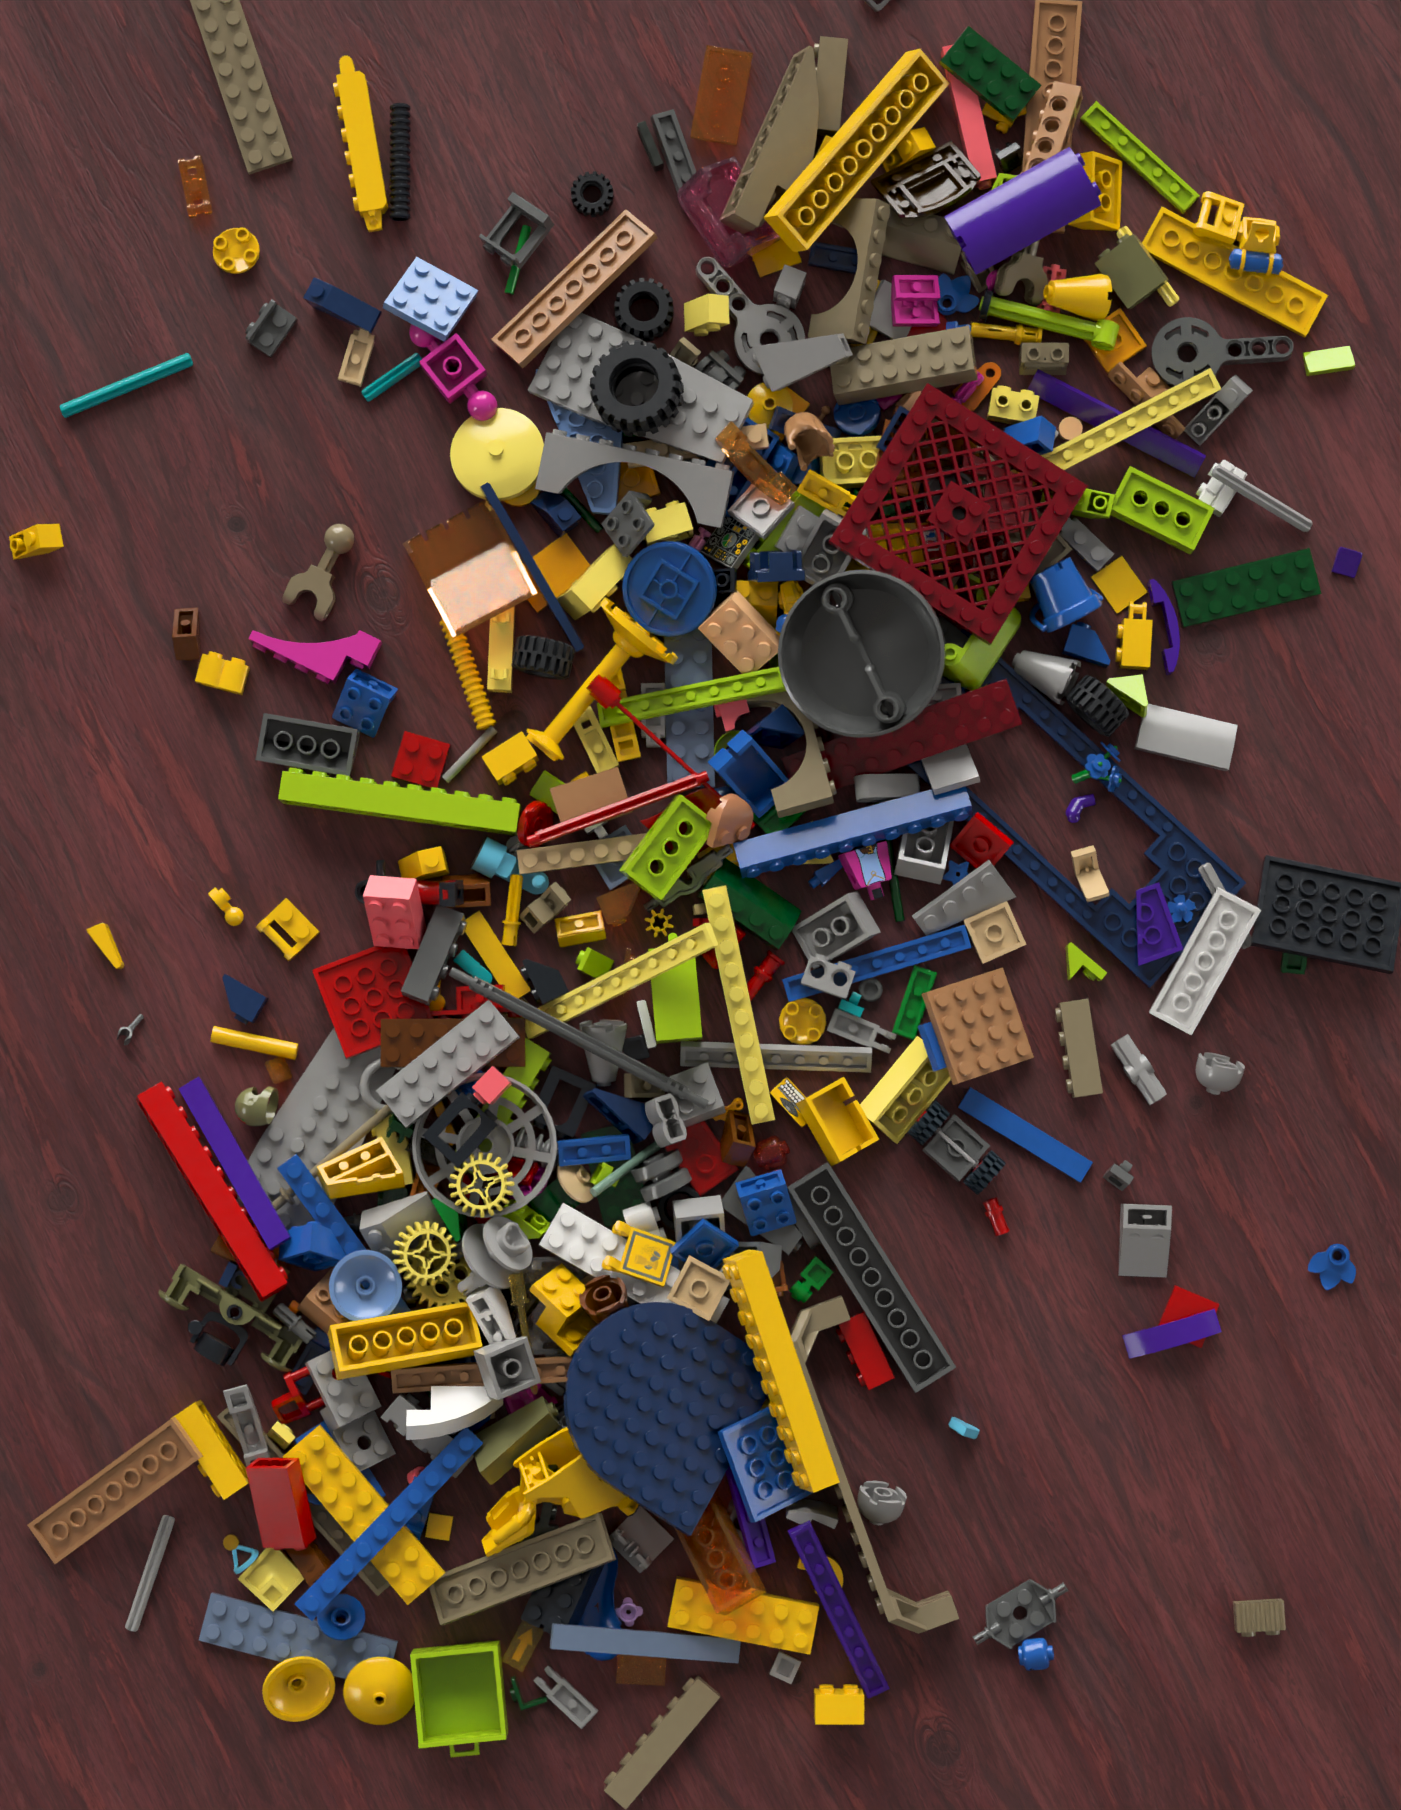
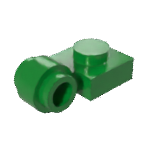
[789,1256,834,1303]

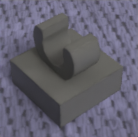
[1103,1160,1134,1191]

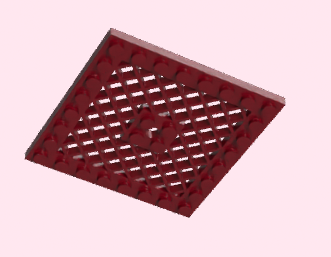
[828,383,1088,645]

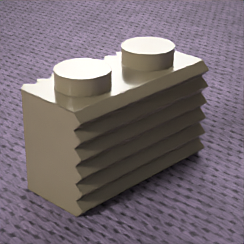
[1233,1599,1286,1637]

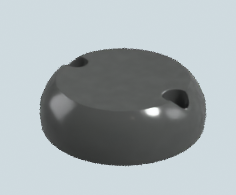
[778,570,946,738]

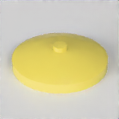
[450,408,544,501]

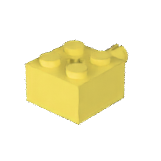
[643,500,693,547]

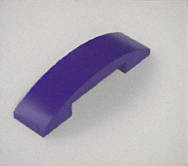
[1147,579,1180,675]
[1122,1309,1222,1359]

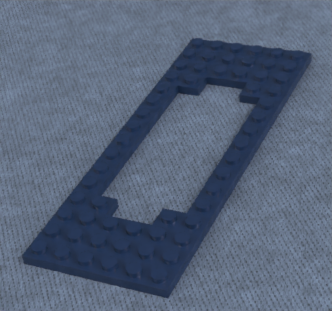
[886,629,1246,988]

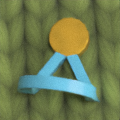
[223,1534,259,1574]

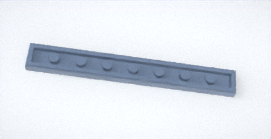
[550,1623,741,1663]

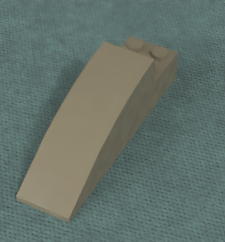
[719,46,819,234]

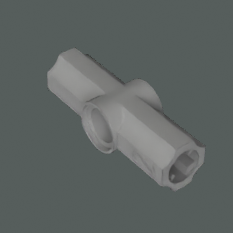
[1110,1034,1167,1105]

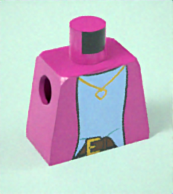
[838,841,892,900]

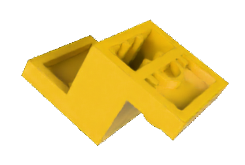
[529,1263,598,1356]

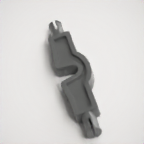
[643,844,733,913]

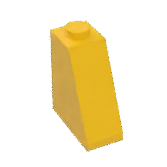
[398,846,449,880]

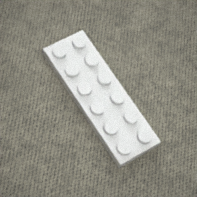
[1149,887,1261,1035]

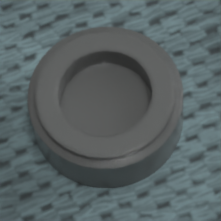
[858,978,883,1002]

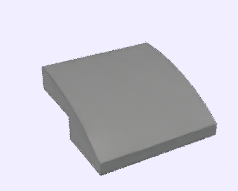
[786,1499,838,1529]

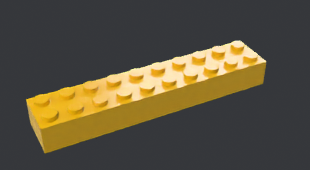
[763,49,950,252]
[722,1249,840,1493]

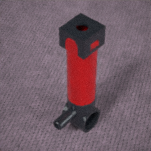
[355,860,464,907]

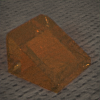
[265,1057,292,1085]

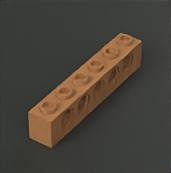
[1020,81,1083,174]

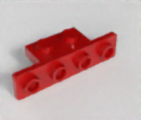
[431,984,522,1019]

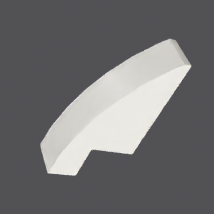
[406,1386,503,1440]

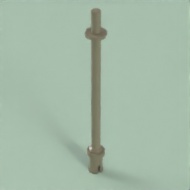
[272,1105,393,1211]

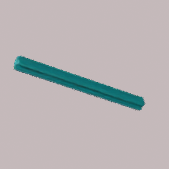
[60,353,193,418]

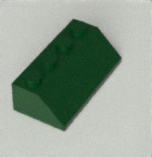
[697,858,802,950]

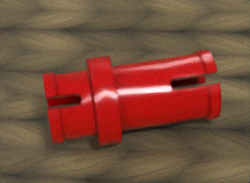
[983,1197,1010,1236]

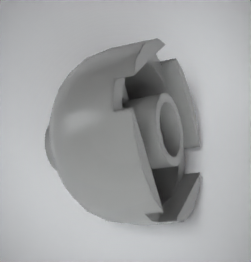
[1195,1052,1245,1095]
[857,1481,907,1525]

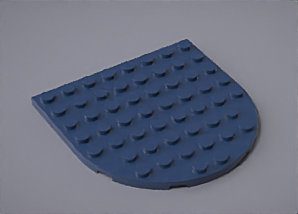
[564,1302,768,1536]

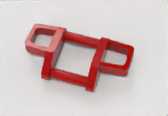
[271,1366,341,1424]

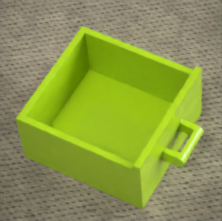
[648,933,702,1044]
[410,1640,508,1758]

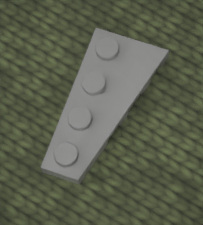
[912,860,1016,936]

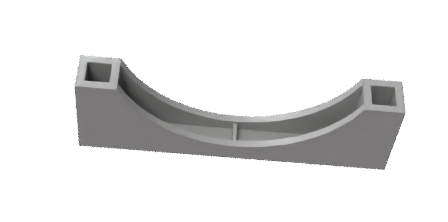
[535,429,734,528]

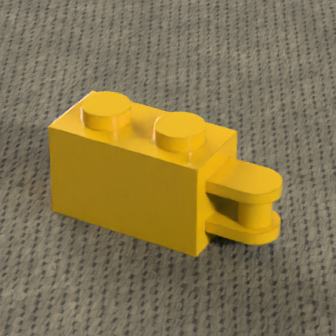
[1115,602,1153,670]

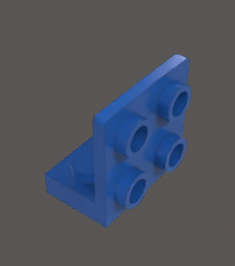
[332,669,398,738]
[735,1169,797,1236]

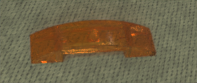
[715,421,798,506]

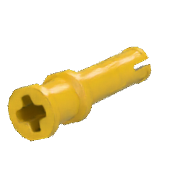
[971,322,1043,345]

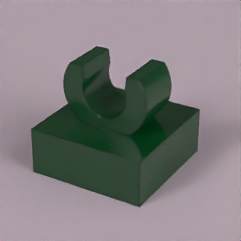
[386,1112,414,1144]

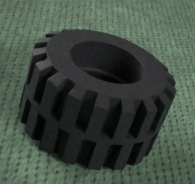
[614,278,674,342]
[511,635,575,680]
[1066,675,1129,737]

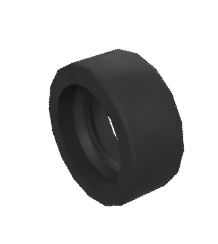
[658,1186,700,1230]

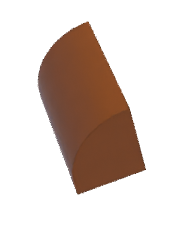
[442,874,491,908]

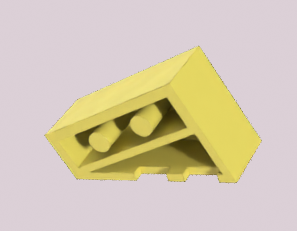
[557,544,632,620]

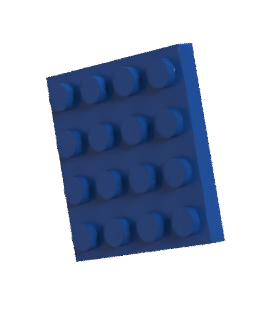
[718,1407,812,1522]

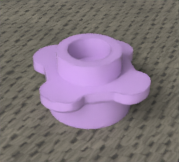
[615,1597,643,1627]

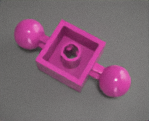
[409,324,497,421]

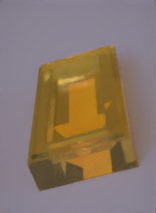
[501,1620,544,1672]

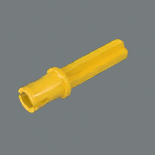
[501,874,523,946]

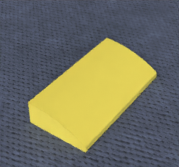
[819,436,881,489]

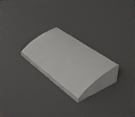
[1134,704,1238,771]

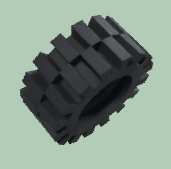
[571,171,614,218]

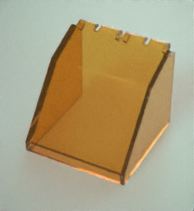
[403,500,538,638]

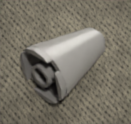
[1012,650,1081,705]
[579,1019,627,1086]

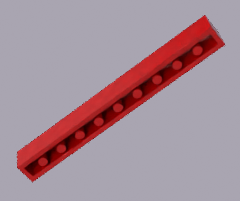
[136,1081,288,1302]

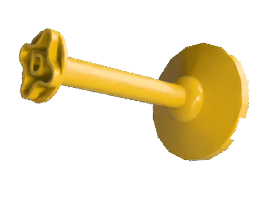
[526,597,678,761]

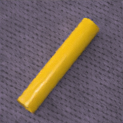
[211,1026,299,1060]

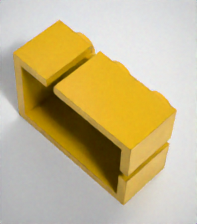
[796,1077,879,1166]

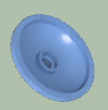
[329,1250,402,1321]

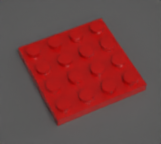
[312,946,434,1059]

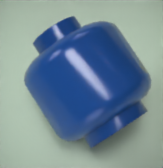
[1018,1638,1054,1671]

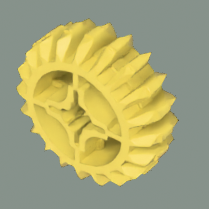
[449,1152,515,1218]
[392,1221,457,1287]

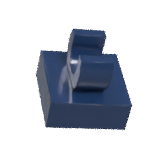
[218,1262,246,1289]

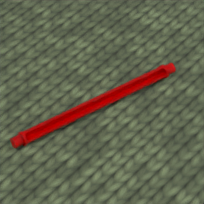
[526,771,710,847]

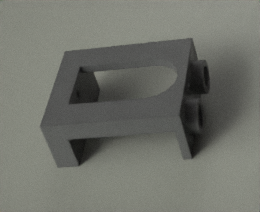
[479,192,554,269]

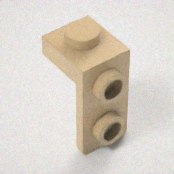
[1071,845,1109,902]

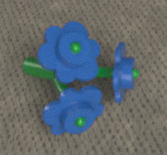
[1072,741,1122,792]

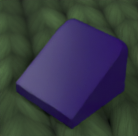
[1331,547,1363,578]

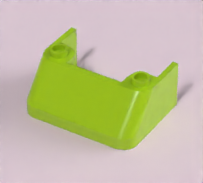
[943,574,1021,690]

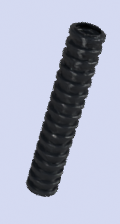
[389,103,411,221]

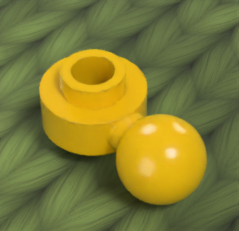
[208,887,244,926]

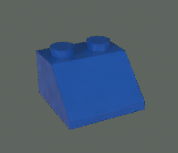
[279,1221,346,1272]

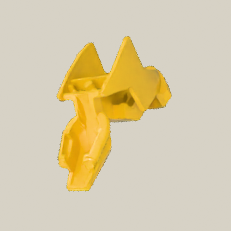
[481,1427,640,1557]

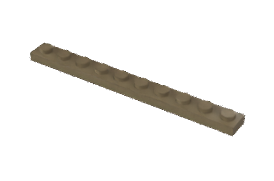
[217,1407,390,1596]

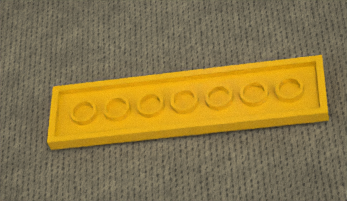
[1142,207,1328,338]
[282,1424,445,1605]

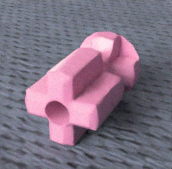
[688,527,711,552]

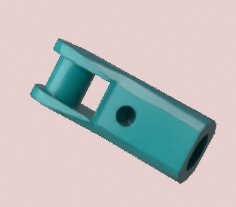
[453,950,492,984]

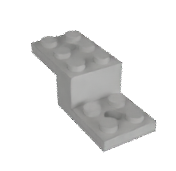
[305,1350,396,1472]

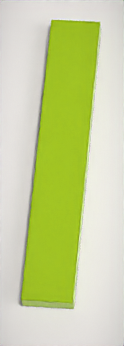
[1080,101,1200,214]

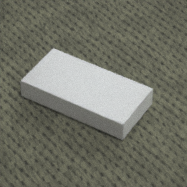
[636,1000,657,1049]

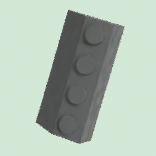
[255,713,360,776]

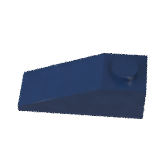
[303,277,382,333]
[583,1088,653,1144]

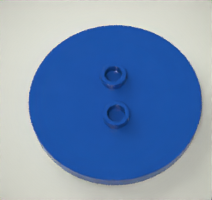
[622,541,717,637]

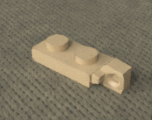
[338,329,375,387]

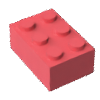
[363,875,427,949]

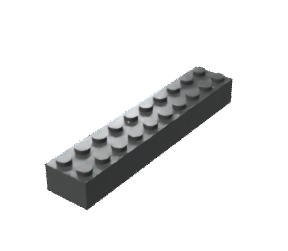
[787,1162,956,1393]

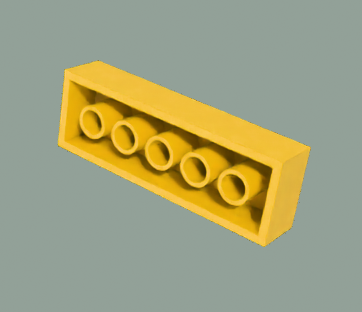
[328,1302,483,1380]
[667,1576,819,1655]

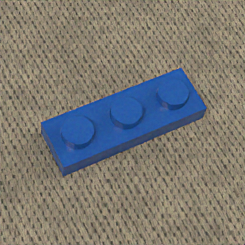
[557,1134,631,1166]

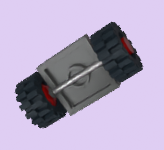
[907,1101,1006,1195]

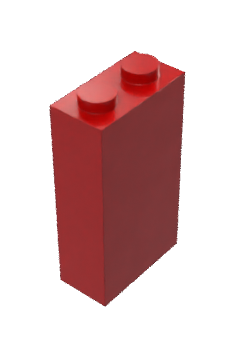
[246,1458,316,1551]

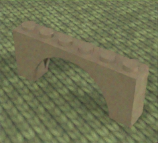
[808,198,890,345]
[746,691,837,818]

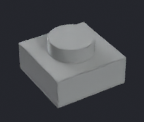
[769,1651,801,1684]

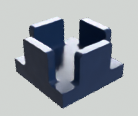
[748,550,805,582]

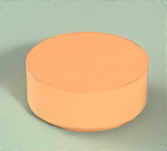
[1058,417,1083,441]

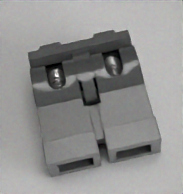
[695,350,746,391]

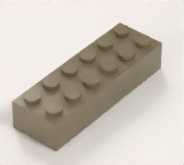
[830,326,978,405]

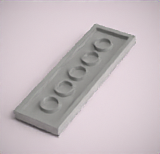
[376,1000,520,1129]

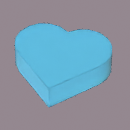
[948,1417,980,1439]

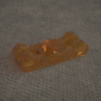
[178,154,213,218]

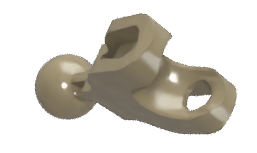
[994,240,1048,306]
[282,524,354,622]

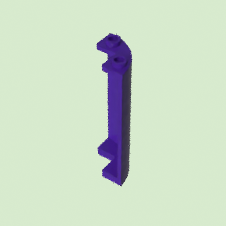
[944,147,1102,275]

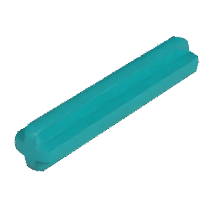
[361,353,422,402]

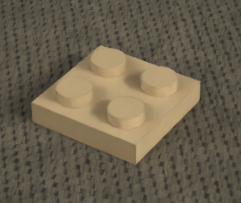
[963,901,1026,964]
[667,1255,730,1321]

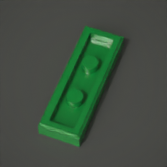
[892,965,937,1040]

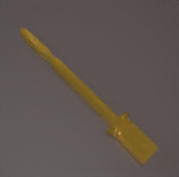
[508,1272,538,1395]

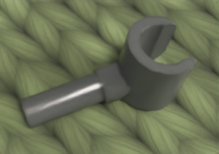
[117,1014,144,1045]

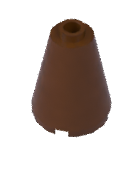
[579,1275,629,1324]

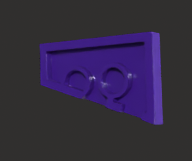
[1136,882,1184,966]

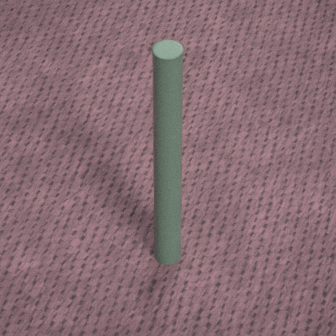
[590,1141,661,1197]

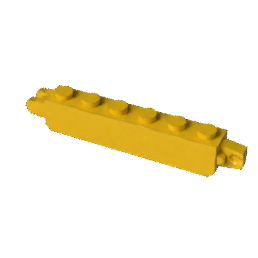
[333,55,388,232]

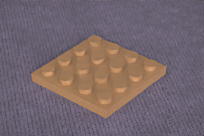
[922,967,1034,1085]

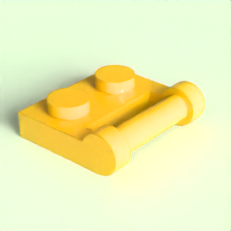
[1193,191,1244,245]
[256,898,320,962]

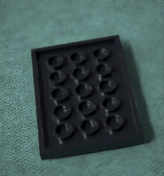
[1250,855,1401,974]

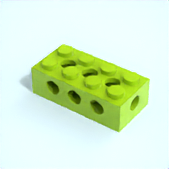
[1111,466,1215,555]
[619,795,712,900]

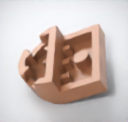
[706,794,753,848]

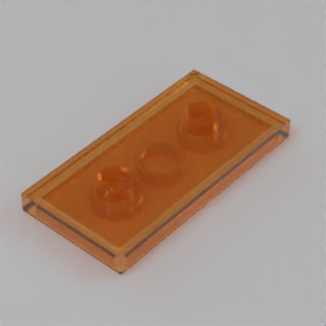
[690,45,753,146]

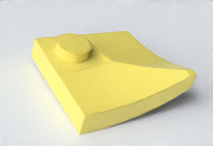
[238,1548,304,1611]

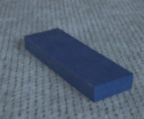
[808,241,858,274]

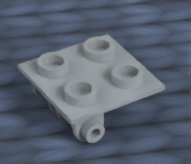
[609,1505,674,1573]

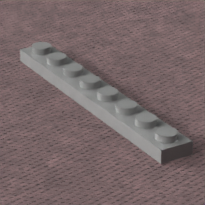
[680,1041,872,1073]

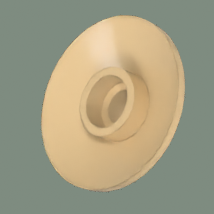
[557,1164,594,1203]

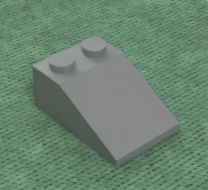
[801,508,867,594]
[894,821,954,885]
[792,891,881,970]
[359,1191,447,1261]
[672,1195,725,1271]

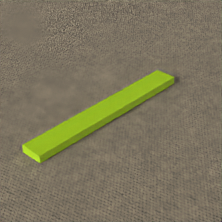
[597,667,786,728]

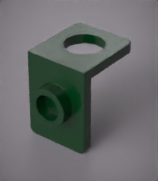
[510,1675,548,1710]

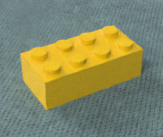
[172,1400,249,1500]

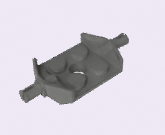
[972,1579,1068,1649]

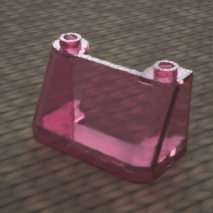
[677,156,781,268]

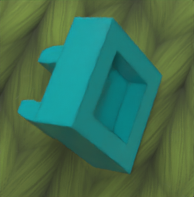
[838,992,864,1018]

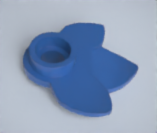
[937,273,979,315]
[1308,1244,1356,1290]

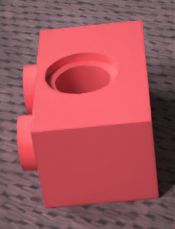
[472,1066,512,1105]

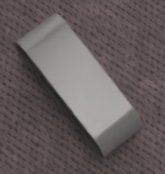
[854,774,921,803]

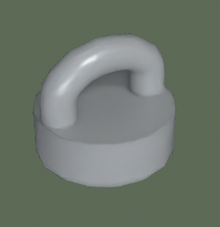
[506,836,530,859]

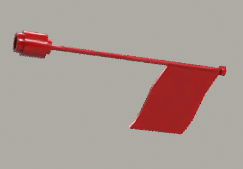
[586,674,755,854]

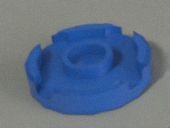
[834,399,881,437]

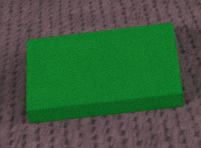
[431,1196,467,1242]

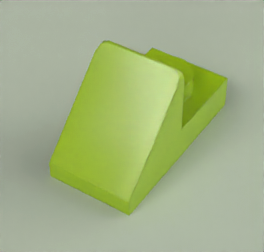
[1065,942,1107,981]

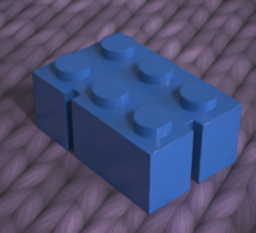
[708,730,789,818]

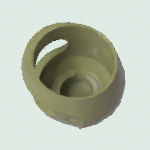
[235,1086,279,1127]

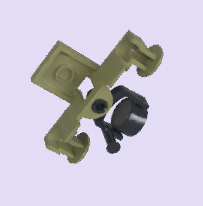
[158,1262,304,1373]

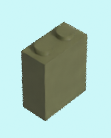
[1095,234,1169,309]

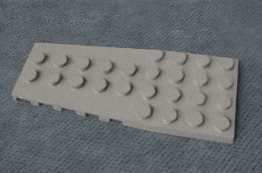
[528,313,754,464]
[233,1028,396,1230]

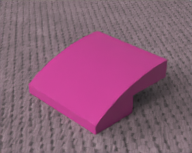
[891,275,940,327]

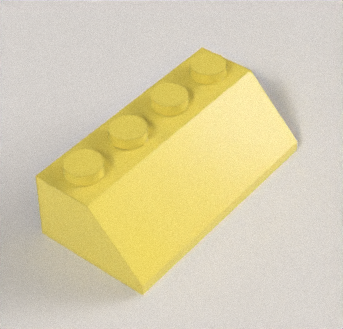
[860,1036,951,1144]

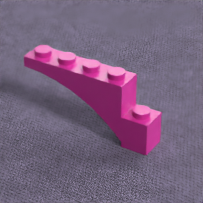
[249,630,382,684]

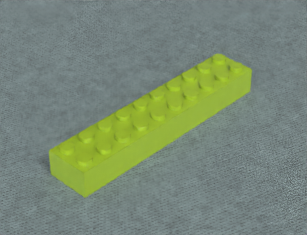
[278,768,522,836]

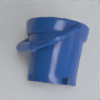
[1029,557,1103,633]

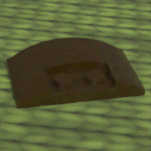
[871,141,981,218]

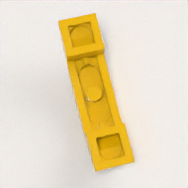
[610,668,641,762]

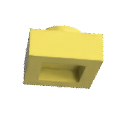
[267,1421,295,1450]

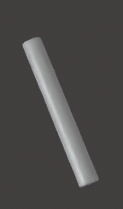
[442,726,497,783]

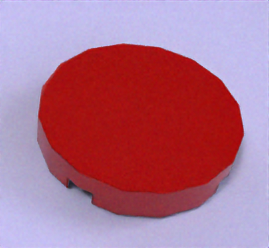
[517,800,554,848]

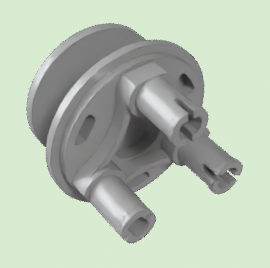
[451,1216,532,1296]

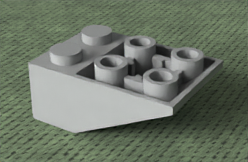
[1118,1204,1172,1277]

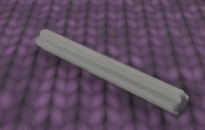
[1211,465,1313,532]
[125,1515,175,1632]

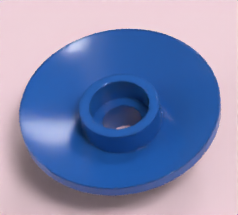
[317,1594,365,1641]

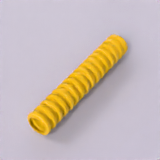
[439,615,497,730]

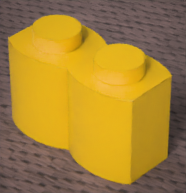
[195,651,250,695]

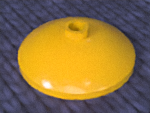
[262,1656,335,1722]
[343,1657,414,1725]

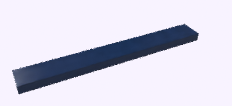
[480,482,584,653]

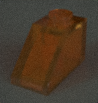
[596,882,641,927]

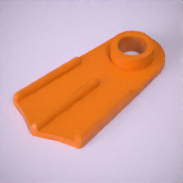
[952,362,1001,412]

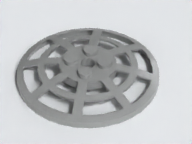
[412,1073,557,1218]

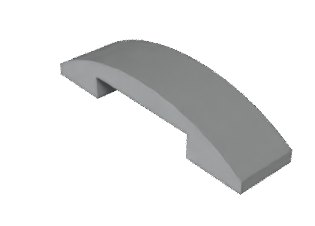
[223,1384,271,1467]

